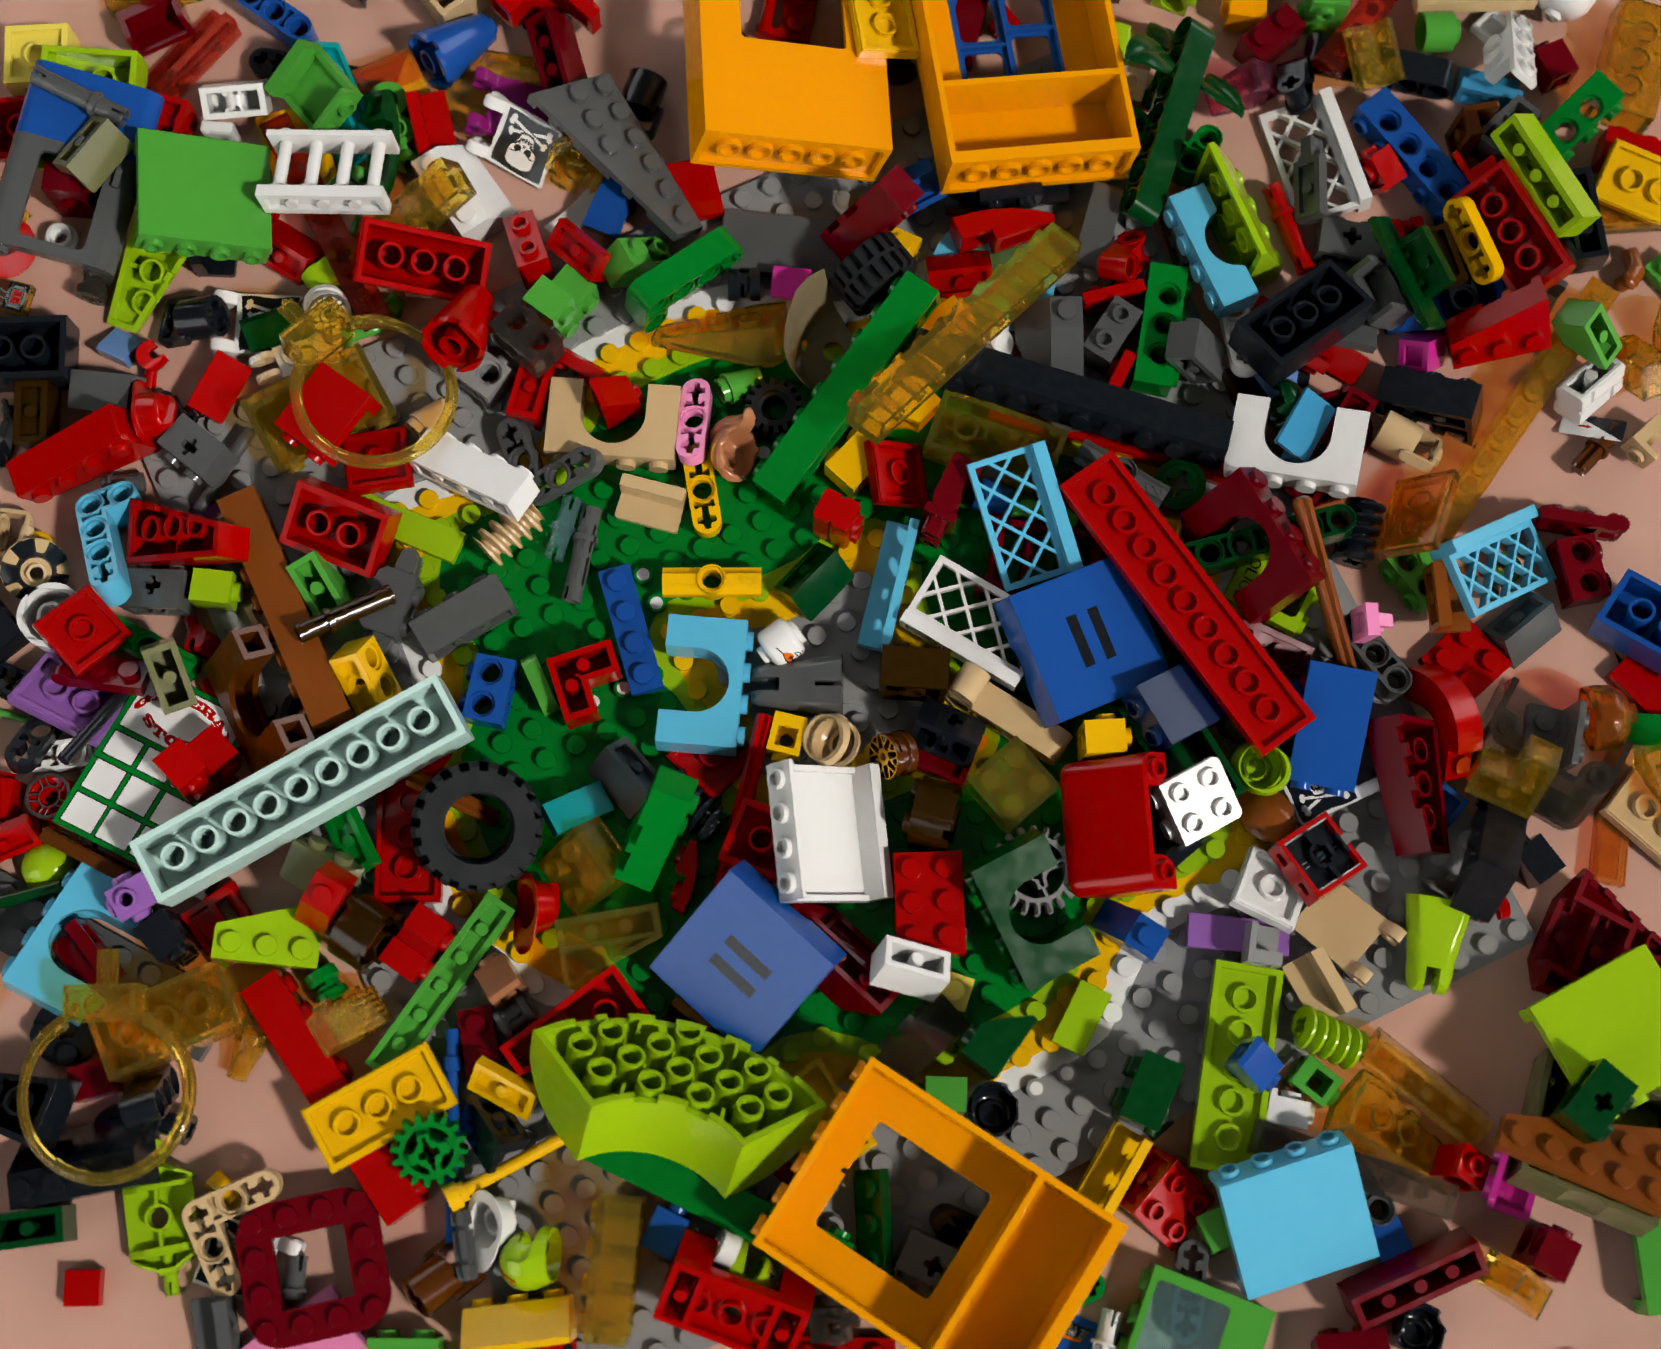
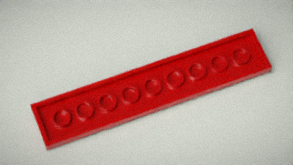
[1059,450,1317,759]

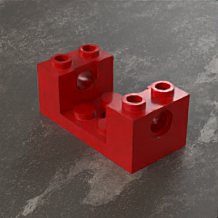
[652,1228,816,1349]

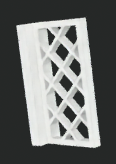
[1258,86,1373,229]
[899,555,1024,692]

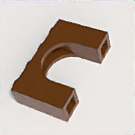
[204,624,315,774]

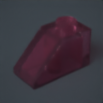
[1205,58,1280,117]

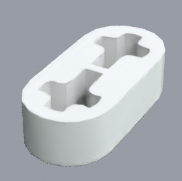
[713,1230,743,1268]

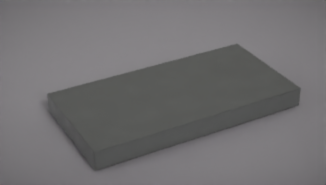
[723,209,842,283]

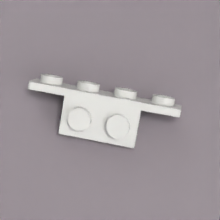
[1483,10,1537,90]

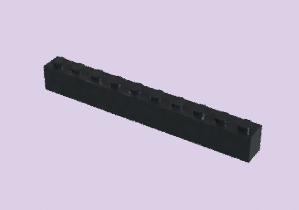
[904,327,1234,470]

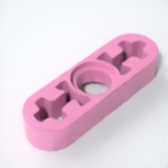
[675,378,713,466]

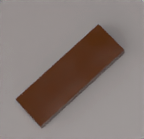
[38,825,140,879]

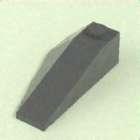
[1013,296,1084,433]

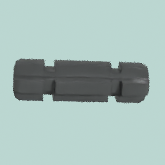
[450,1209,479,1282]

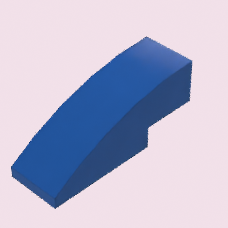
[582,177,638,240]

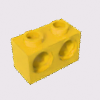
[329,635,402,716]

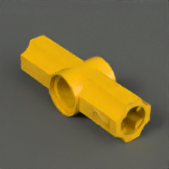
[662,564,762,601]

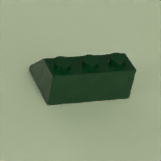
[954,1015,1038,1081]

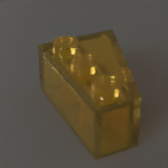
[554,901,664,989]

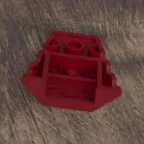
[1527,868,1661,995]

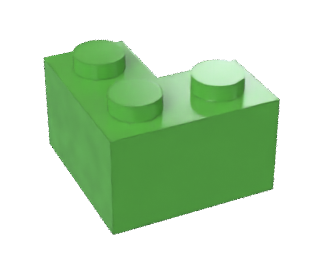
[522,263,600,344]

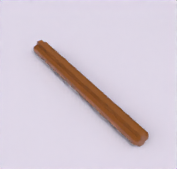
[1292,495,1357,669]

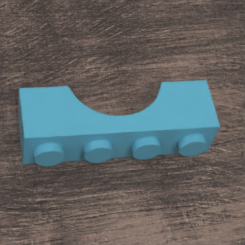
[1163,183,1259,319]

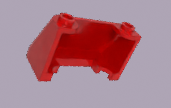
[1060,752,1177,899]

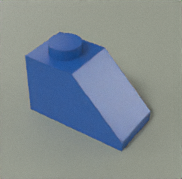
[1089,898,1171,964]
[1222,1036,1284,1093]

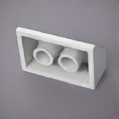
[410,144,518,241]

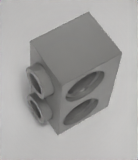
[438,346,515,410]

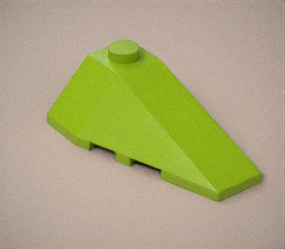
[106,206,187,333]

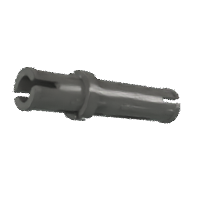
[30,65,131,128]
[561,505,603,605]

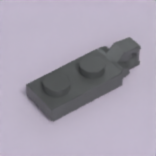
[1293,135,1328,225]

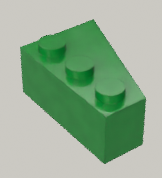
[613,765,700,892]

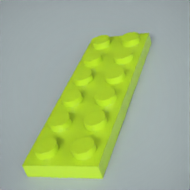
[1187,959,1284,1171]

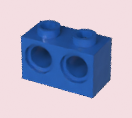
[458,652,520,731]

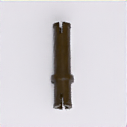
[293,584,396,644]

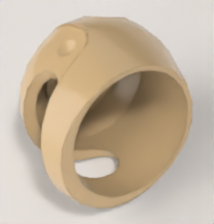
[802,713,861,767]

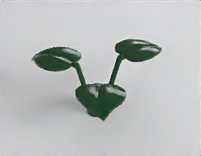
[1125,22,1244,119]

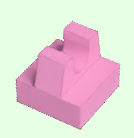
[1350,602,1394,643]

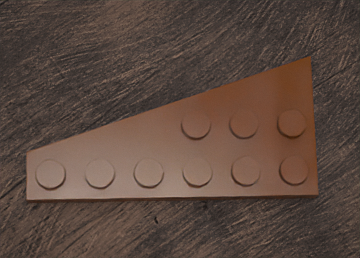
[1493,1113,1661,1219]

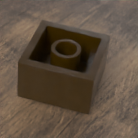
[878,641,950,703]

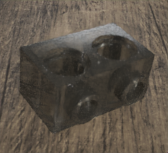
[487,299,565,380]

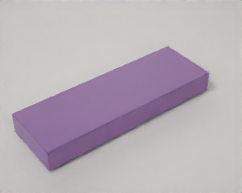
[1185,912,1290,958]

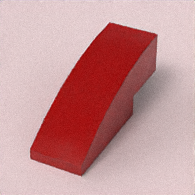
[950,208,1055,255]

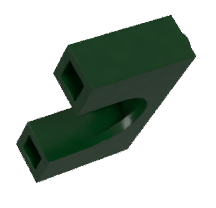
[963,828,1101,992]

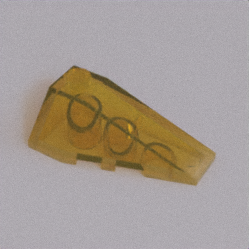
[1321,1069,1454,1197]

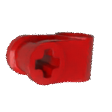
[1097,229,1150,282]

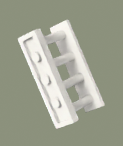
[255,128,400,215]

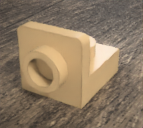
[1620,413,1661,469]

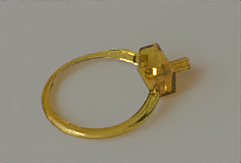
[277,295,458,469]
[17,949,197,1186]

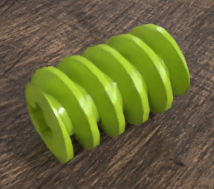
[1291,1005,1369,1070]

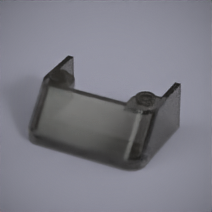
[1465,677,1634,831]

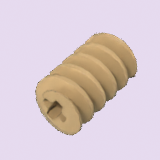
[473,503,545,566]

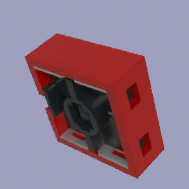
[1267,811,1368,907]

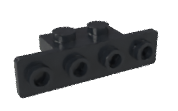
[943,182,1070,217]

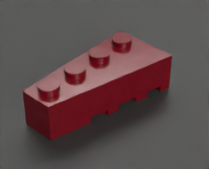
[1367,714,1450,858]

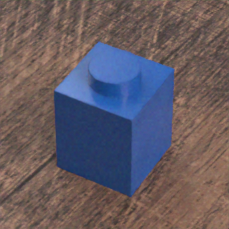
[639,1202,692,1260]

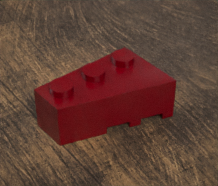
[819,164,924,261]

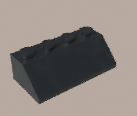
[7,1118,160,1211]

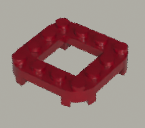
[235,1187,393,1349]

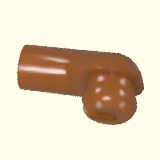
[1614,247,1645,292]

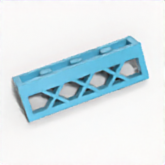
[857,518,920,652]

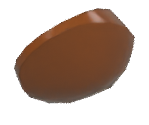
[1238,791,1297,843]

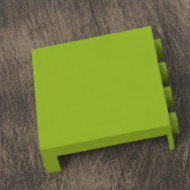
[1518,944,1661,1119]

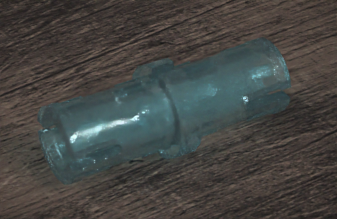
[543,494,583,563]

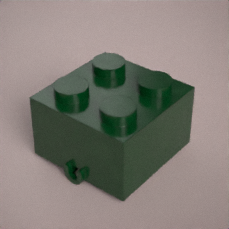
[1108,1049,1185,1137]

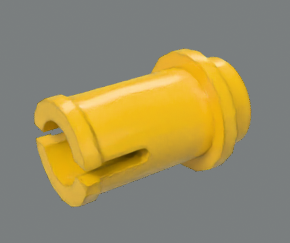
[204,1169,242,1209]

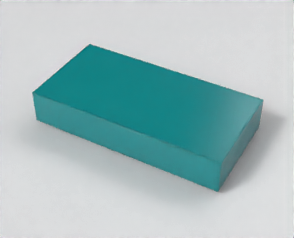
[540,780,615,838]

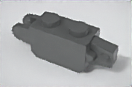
[359,547,425,657]

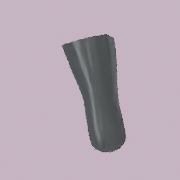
[750,655,843,716]

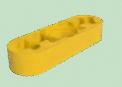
[1443,196,1504,285]
[683,444,722,538]

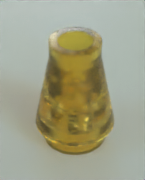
[227,1027,268,1082]

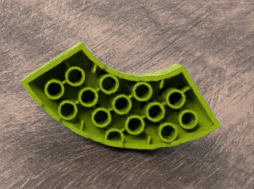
[530,1013,827,1199]

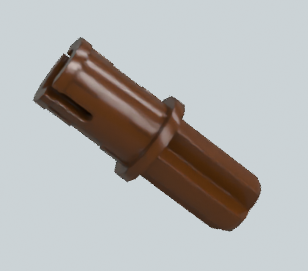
[1571,421,1625,476]

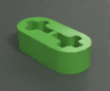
[520,653,560,716]

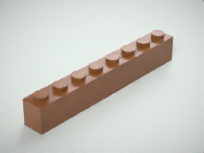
[216,484,357,736]

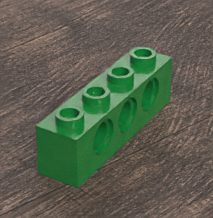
[1506,69,1626,182]
[1129,261,1192,398]

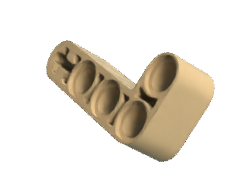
[945,661,1073,766]

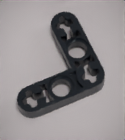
[0,662,63,774]

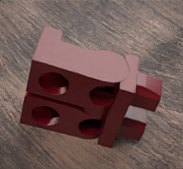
[919,452,984,549]

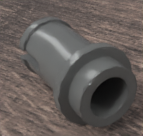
[101,472,146,493]
[281,1256,309,1300]

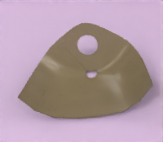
[783,268,851,391]

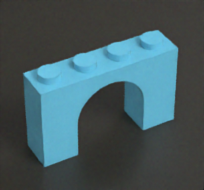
[655,614,755,757]
[1,862,156,1027]

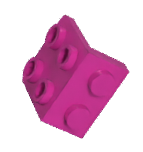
[1481,1150,1536,1223]

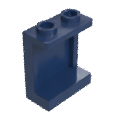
[1122,661,1228,752]

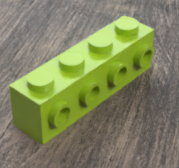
[1490,113,1602,238]

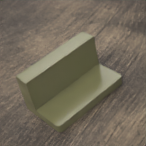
[52,115,134,192]

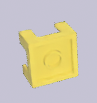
[3,23,80,96]

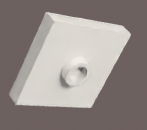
[1228,844,1304,934]

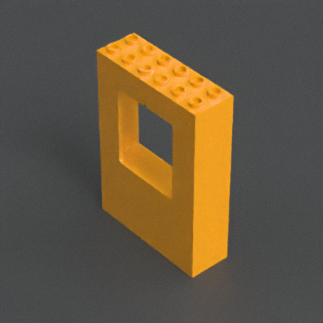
[683,0,893,182]
[751,1056,1129,1349]

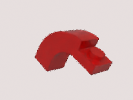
[489,0,602,35]
[1405,663,1483,782]

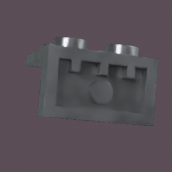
[1516,700,1590,777]

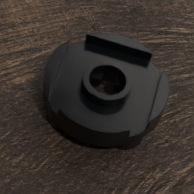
[30,1004,105,1065]

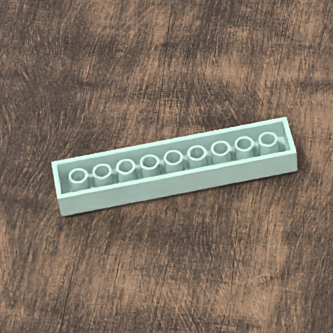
[128,674,475,907]

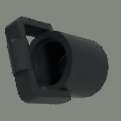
[622,67,668,140]
[158,295,231,348]

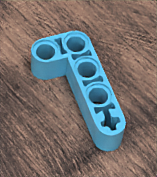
[75,481,144,607]

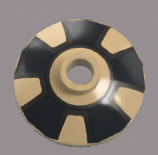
[0,538,70,600]

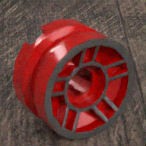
[25,773,75,824]

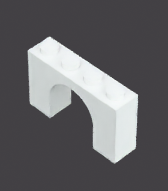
[1224,393,1371,499]

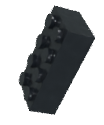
[1228,259,1375,387]
[0,315,80,393]

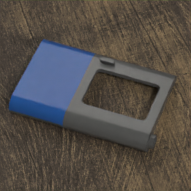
[0,60,165,277]

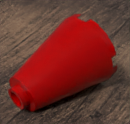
[421,284,494,372]

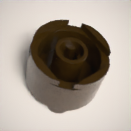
[902,777,964,851]
[322,893,404,974]

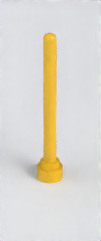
[441,1133,565,1213]

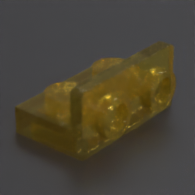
[1342,17,1405,93]

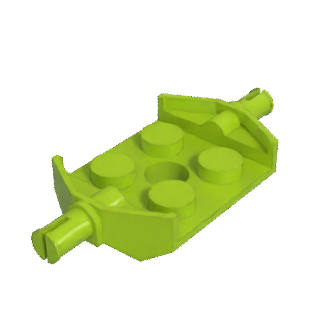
[122,1139,200,1297]

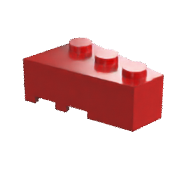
[1444,274,1552,370]

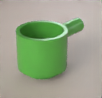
[1414,11,1461,54]

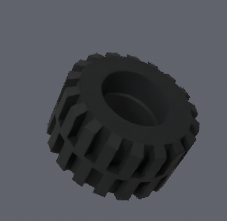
[831,232,918,316]

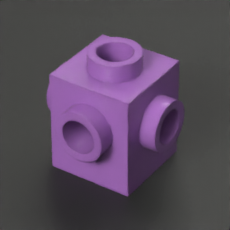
[104,871,158,923]

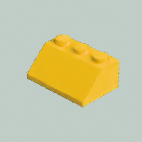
[460,1288,577,1349]

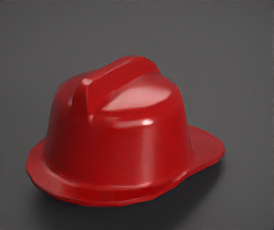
[130,380,178,448]
[513,872,560,955]

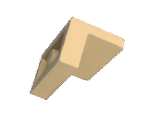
[615,473,687,534]
[1281,946,1358,1017]

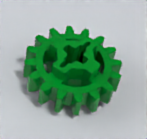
[390,1109,468,1188]

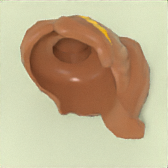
[709,407,760,482]

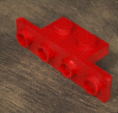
[1250,295,1369,386]

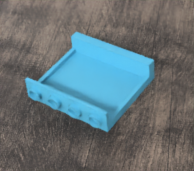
[1208,1130,1380,1301]

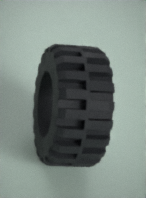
[410,760,544,893]

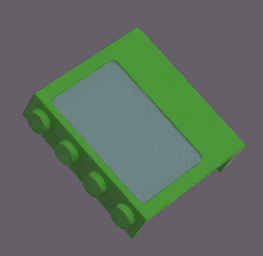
[1115,1262,1276,1349]

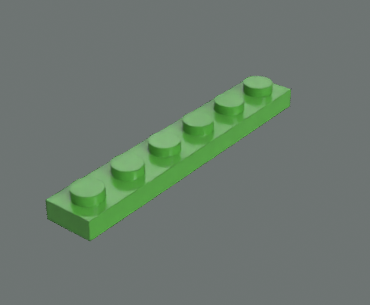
[364,892,517,1070]

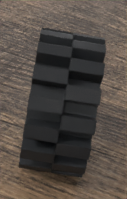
[745,377,803,441]

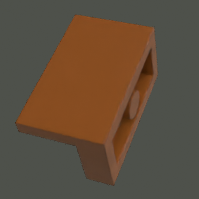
[1423,561,1471,634]

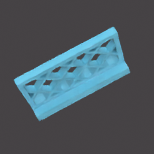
[966,440,1083,592]
[1428,504,1557,620]

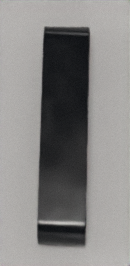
[1303,32,1455,100]

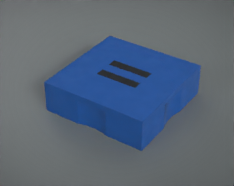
[993,558,1169,729]
[649,860,847,1054]

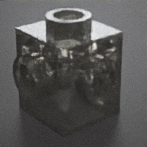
[808,1292,861,1346]

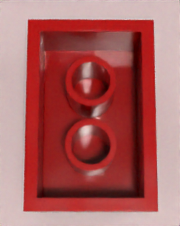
[278,477,403,578]
[891,850,967,957]

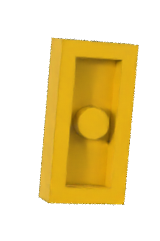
[467,1055,539,1121]

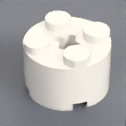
[16,582,76,654]

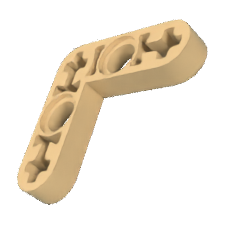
[182,1168,284,1297]

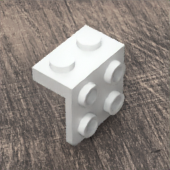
[1149,756,1242,846]

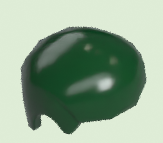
[1270,378,1302,431]

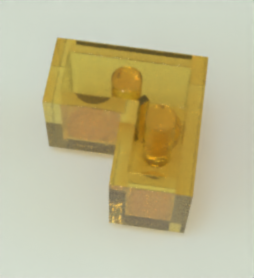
[1464,734,1563,820]

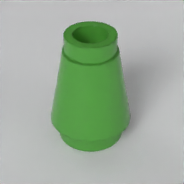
[714,367,763,404]

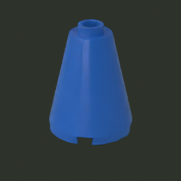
[408,13,498,91]

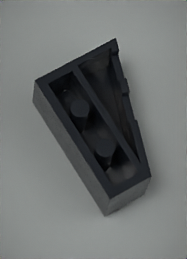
[1375,365,1483,446]

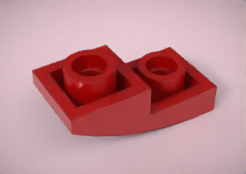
[669,839,699,916]

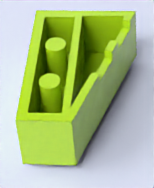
[210,906,322,971]

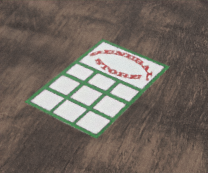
[52,680,239,865]

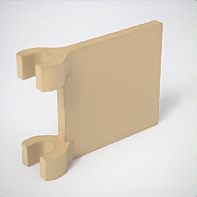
[1294,885,1407,988]

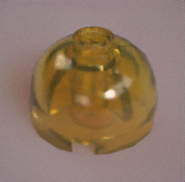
[545,133,605,194]

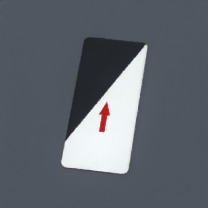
[1559,416,1627,442]

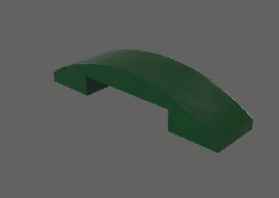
[353,89,400,216]

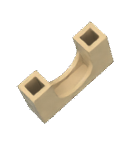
[543,377,682,473]

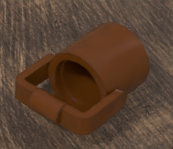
[400,1238,486,1318]

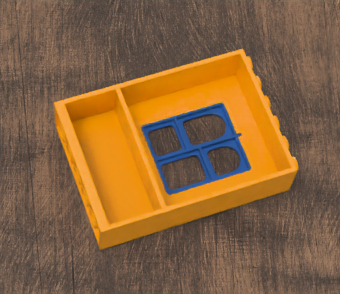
[911,0,1141,195]

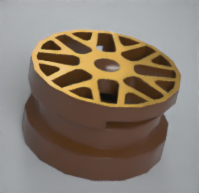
[869,729,919,780]

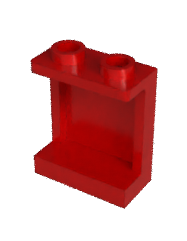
[274,361,382,468]

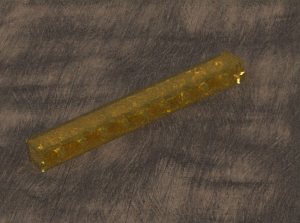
[846,222,1083,445]
[1413,276,1620,547]

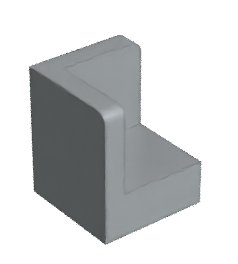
[1240,920,1283,969]

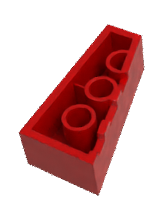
[6,403,161,503]

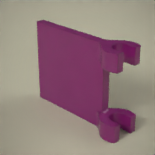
[464,67,549,136]

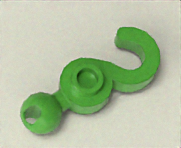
[371,81,419,174]

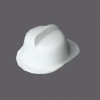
[468,1190,517,1273]

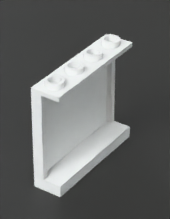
[766,759,894,903]

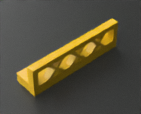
[1075,1120,1154,1216]

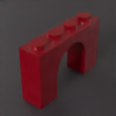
[1181,467,1326,624]

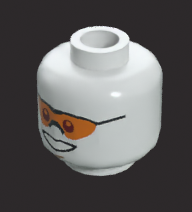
[756,618,807,665]

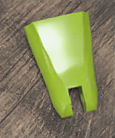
[1405,893,1470,995]

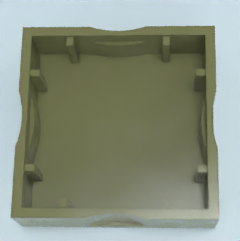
[1505,1048,1661,1238]

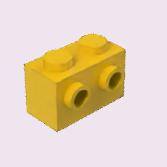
[1075,713,1132,761]

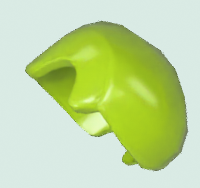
[21,842,78,887]

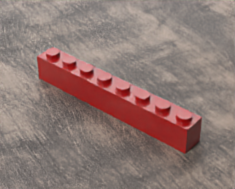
[239,969,429,1226]

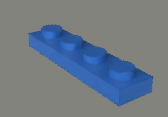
[598,563,664,698]

